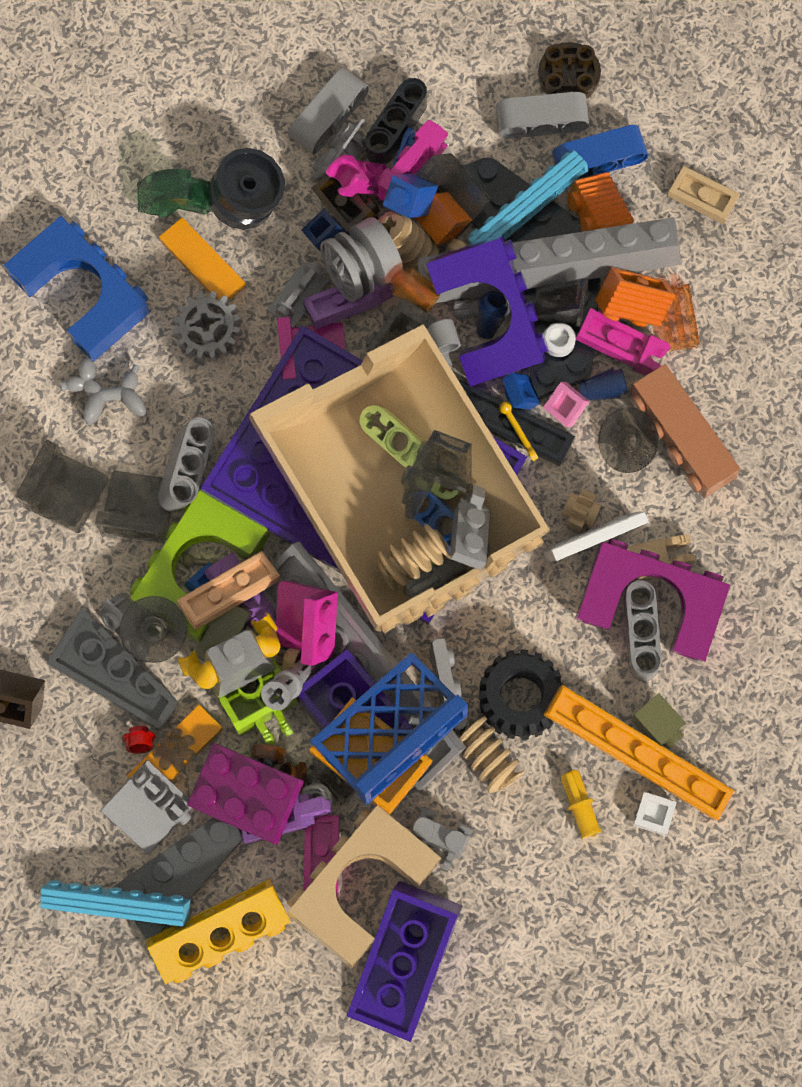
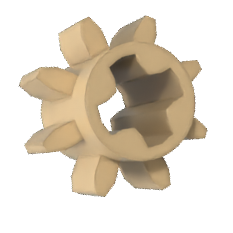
[562,489,602,532]

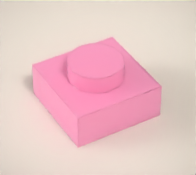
[543,382,590,427]

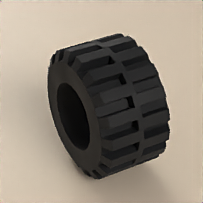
[479,649,564,740]

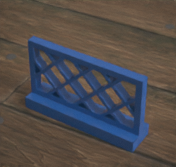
[310,652,468,805]

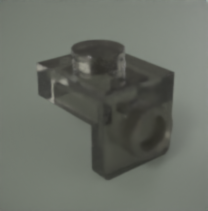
[304,759,356,806]

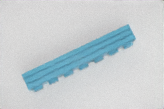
[467,150,588,245]
[40,880,191,927]

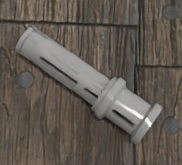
[261,659,324,711]

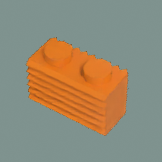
[567,172,634,232]
[595,267,675,328]

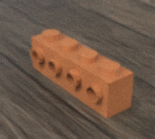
[630,364,740,499]

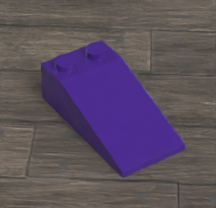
[347,881,463,1042]

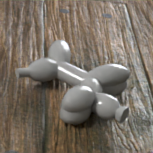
[61,357,146,425]

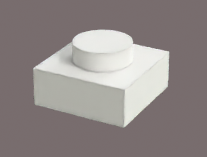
[633,792,677,836]

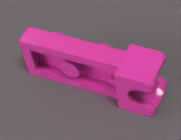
[377,120,448,202]
[325,155,389,197]
[575,308,671,376]
[303,815,340,903]

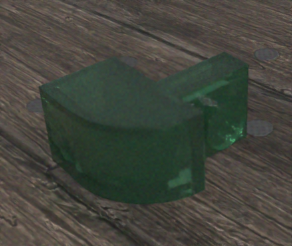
[137,169,211,217]

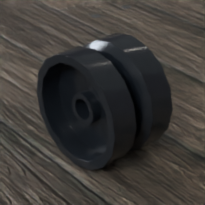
[207,148,285,230]

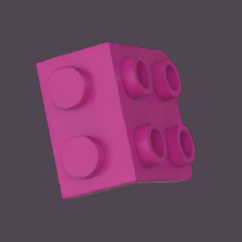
[276,580,338,666]

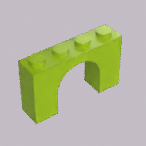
[130,489,270,644]

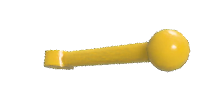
[499,402,539,461]

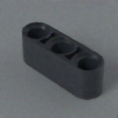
[365,78,427,164]

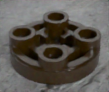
[538,42,601,99]

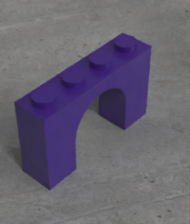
[426,234,549,386]

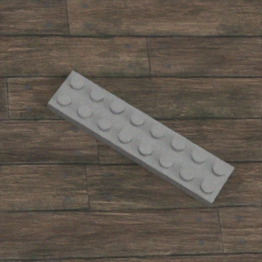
[262,542,467,790]

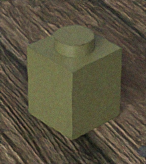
[632,693,686,749]

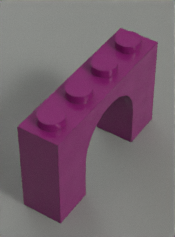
[575,539,730,662]

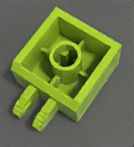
[212,657,298,745]

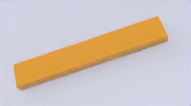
[544,685,734,820]

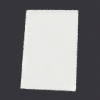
[542,511,649,562]

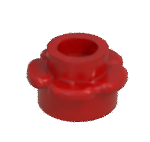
[122,726,156,754]

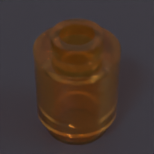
[390,267,440,314]

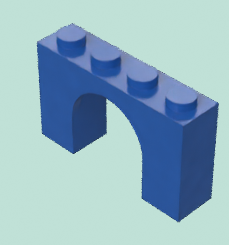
[4,216,150,362]

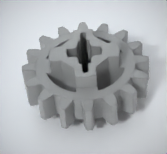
[172,291,243,362]

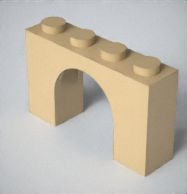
[287,805,441,969]

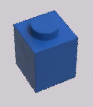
[383,173,438,218]

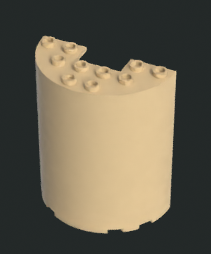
[249,324,550,633]

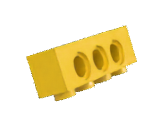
[146,878,290,984]

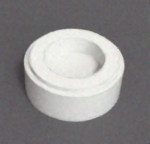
[544,323,576,357]

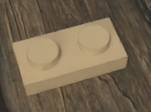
[668,166,740,225]

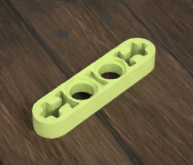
[359,405,465,499]

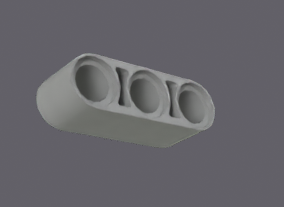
[288,68,369,154]
[496,92,590,139]
[158,417,214,513]
[624,580,662,681]

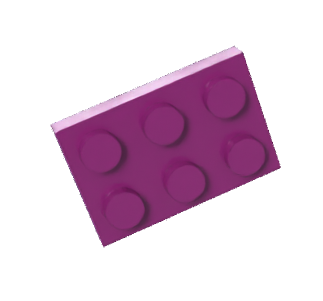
[187,743,304,845]

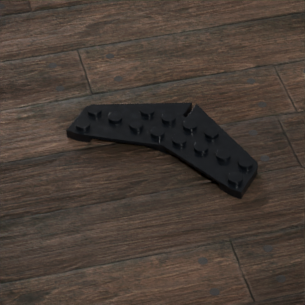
[438,157,601,400]

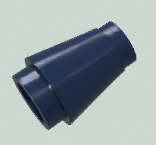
[476,291,511,339]
[579,367,628,401]

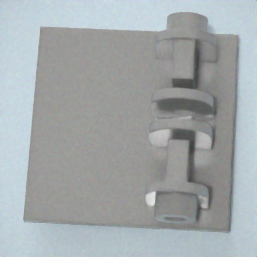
[309,118,365,181]
[100,760,192,855]

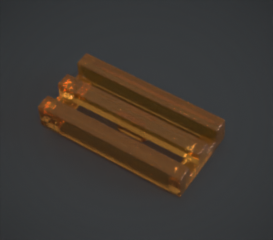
[662,284,700,352]

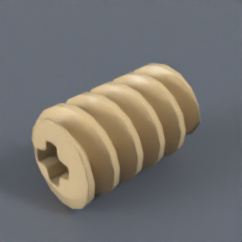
[378,211,439,273]
[377,523,450,592]
[459,716,526,793]

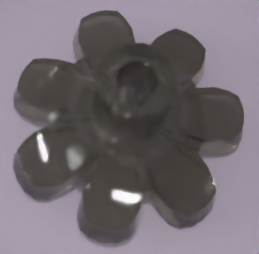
[152,728,196,772]

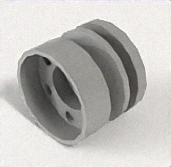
[320,217,403,302]

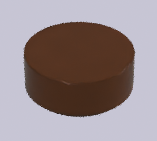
[251,744,286,765]

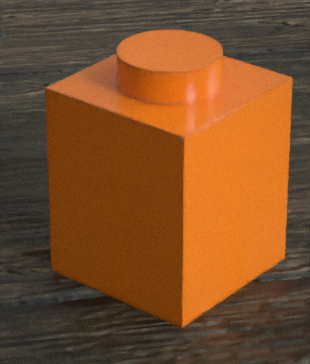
[415,192,472,245]

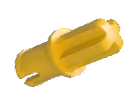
[561,770,602,839]

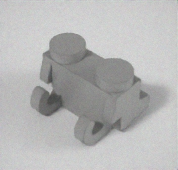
[411,807,473,871]

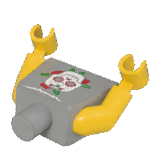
[177,612,280,698]

